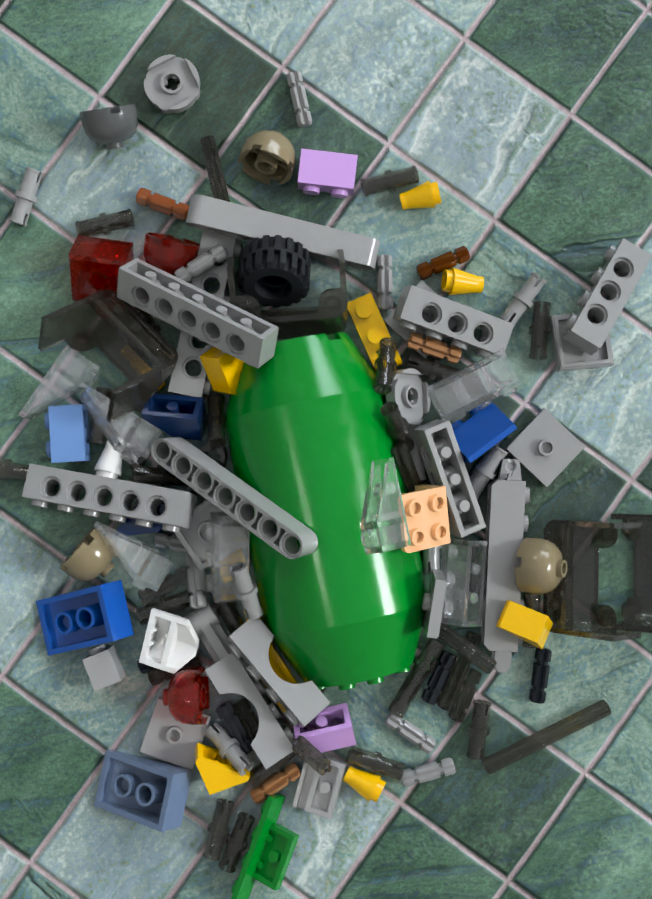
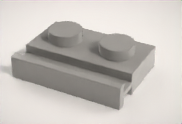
[292,754,347,820]

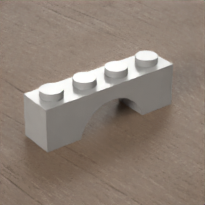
[228,618,330,728]
[205,653,296,769]

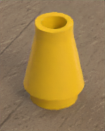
[399,180,442,210]
[441,267,484,295]
[343,766,386,802]

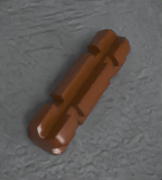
[416,246,470,280]

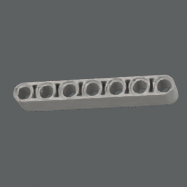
[185,194,380,270]
[151,437,318,559]

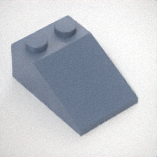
[94,749,193,832]

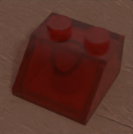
[69,235,134,308]

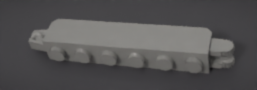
[480,459,530,674]

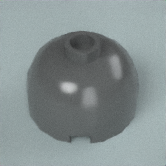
[80,104,138,150]

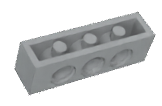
[562,238,652,356]
[393,285,514,360]
[412,419,486,538]

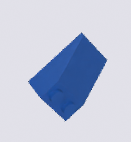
[36,580,134,656]

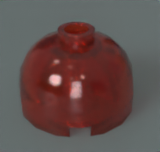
[143,232,200,276]
[163,667,210,725]

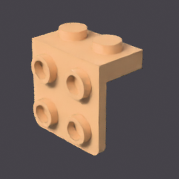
[397,484,451,553]

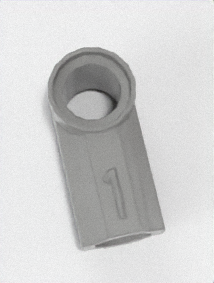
[185,601,231,662]

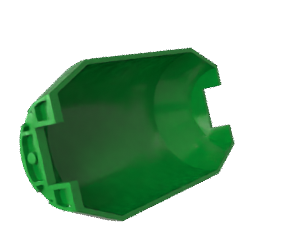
[224,332,428,690]

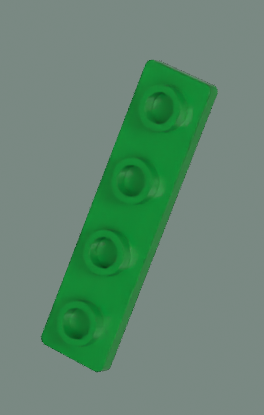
[231,794,299,899]

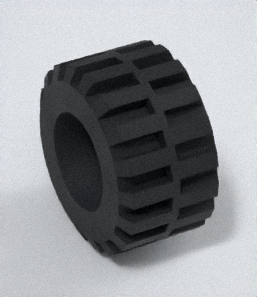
[238,235,311,308]

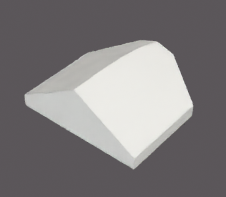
[139,608,199,674]

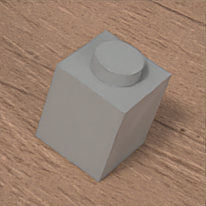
[82,644,126,691]

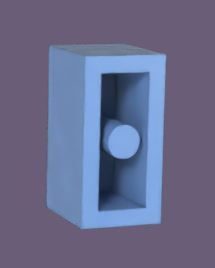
[45,404,91,463]

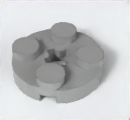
[144,54,201,114]
[385,368,431,426]

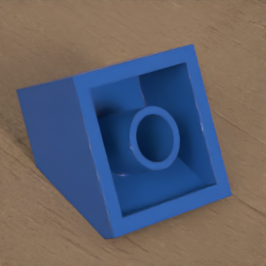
[451,402,517,463]

